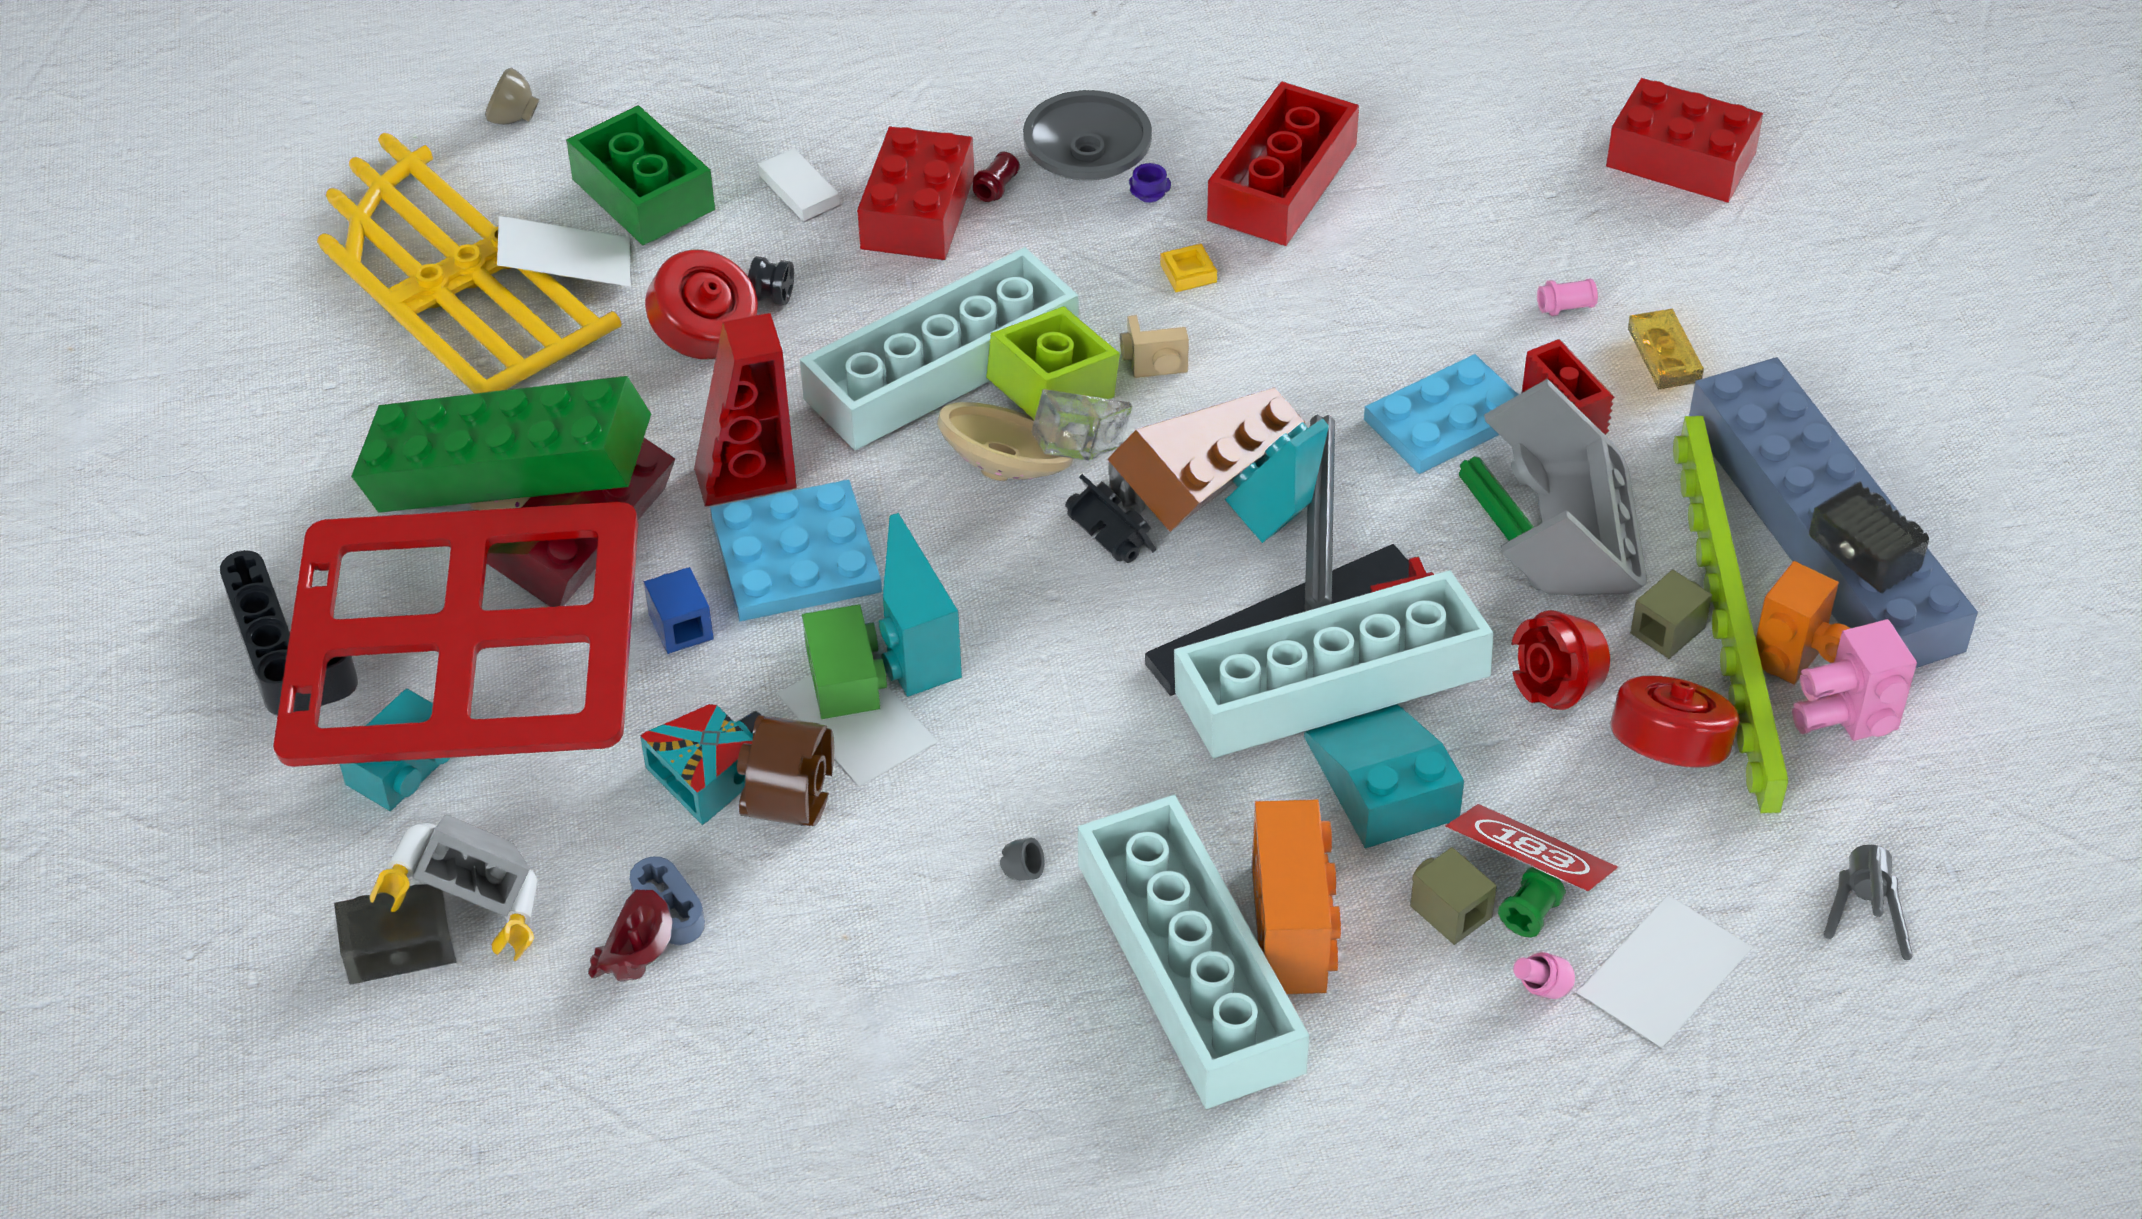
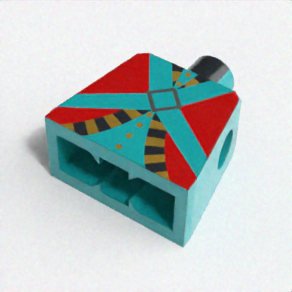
[640,704,761,825]

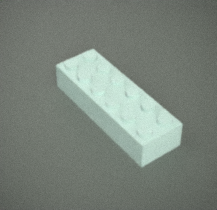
[800,247,1079,450]
[1174,570,1494,758]
[1078,794,1309,1109]

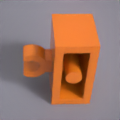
[1756,561,1851,685]

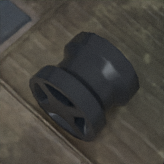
[748,256,794,305]

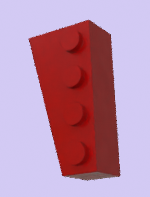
[694,313,797,507]

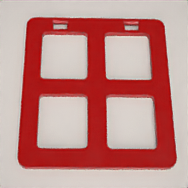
[273,502,638,767]

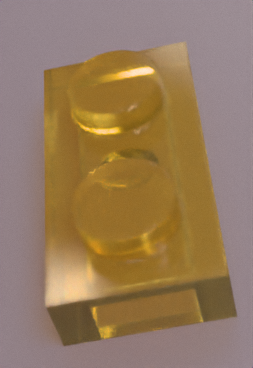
[1628,308,1704,390]

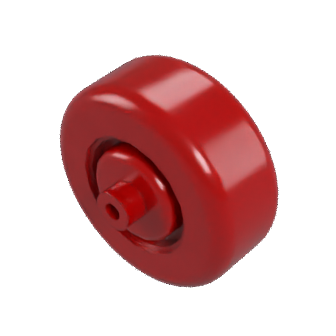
[645,249,758,359]
[1610,675,1739,768]

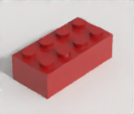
[1207,81,1359,246]

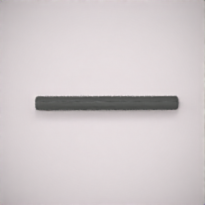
[1305,414,1335,611]

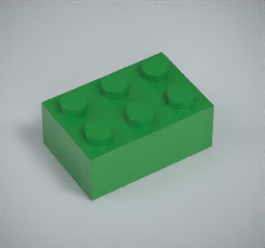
[566,105,715,246]

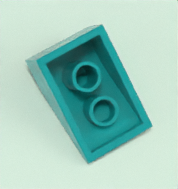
[879,513,962,697]
[1304,704,1464,849]

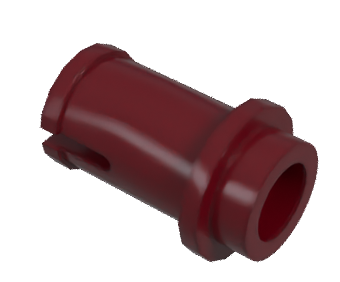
[972,151,1020,202]

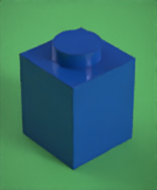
[643,567,714,654]

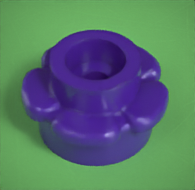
[1129,163,1171,203]

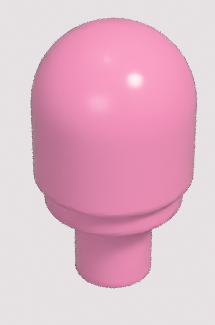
[1513,952,1575,999]

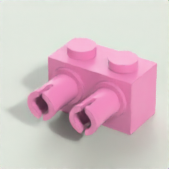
[1792,619,1917,741]

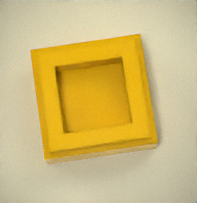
[1160,243,1217,292]

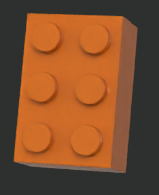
[1251,799,1341,994]

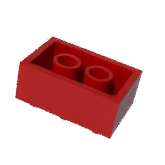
[1606,78,1763,203]
[857,126,974,260]

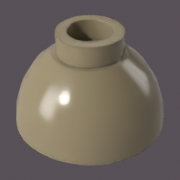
[485,67,539,125]

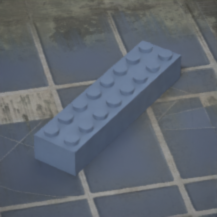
[1689,357,1978,668]

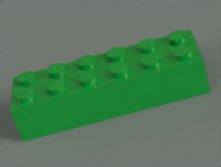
[351,376,651,513]

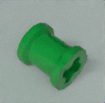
[1498,867,1566,938]

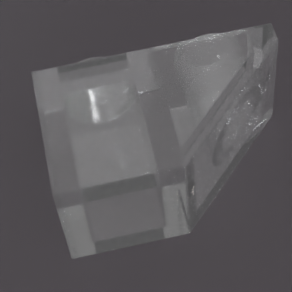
[1031,389,1133,461]

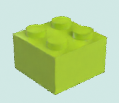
[986,306,1120,426]

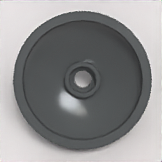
[1023,90,1152,181]

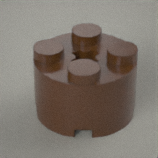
[737,715,834,826]

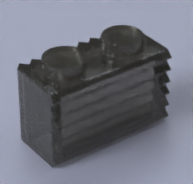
[1808,481,1929,594]

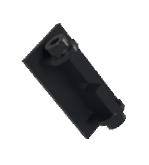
[1065,474,1156,563]

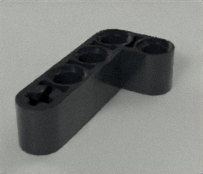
[220,550,358,716]

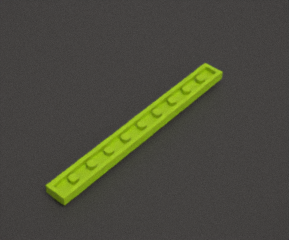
[1673,416,1788,813]

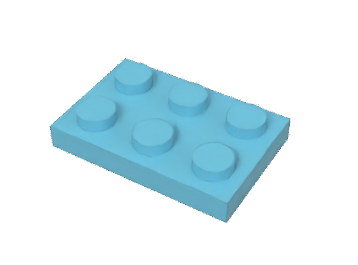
[1364,354,1519,474]

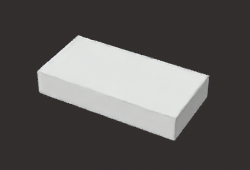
[758,148,840,221]

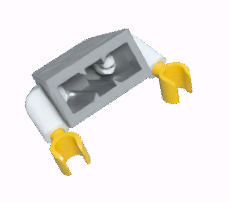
[369,815,537,961]

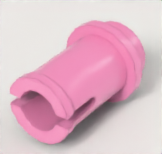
[1537,278,1598,316]

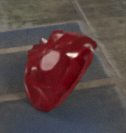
[588,889,673,982]

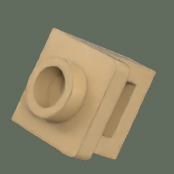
[1120,315,1189,378]

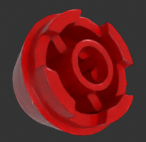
[1511,610,1610,710]

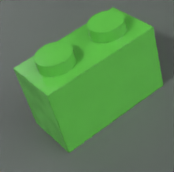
[802,604,887,719]

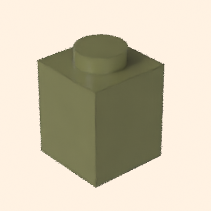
[1630,569,1712,659]
[1410,847,1497,945]

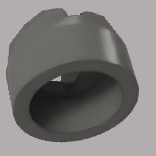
[1000,837,1045,881]

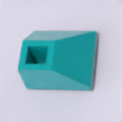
[1225,419,1329,543]

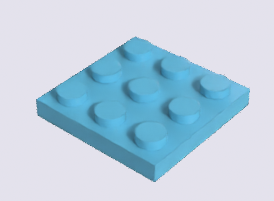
[710,479,882,621]

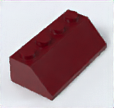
[487,437,676,607]

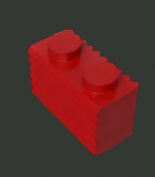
[1521,339,1615,435]

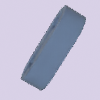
[629,857,705,945]

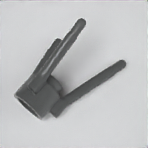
[1824,845,1913,960]

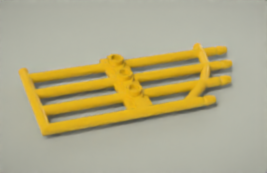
[317,133,622,394]

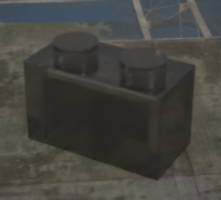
[334,884,457,985]

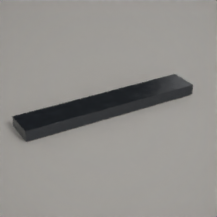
[1145,544,1409,696]

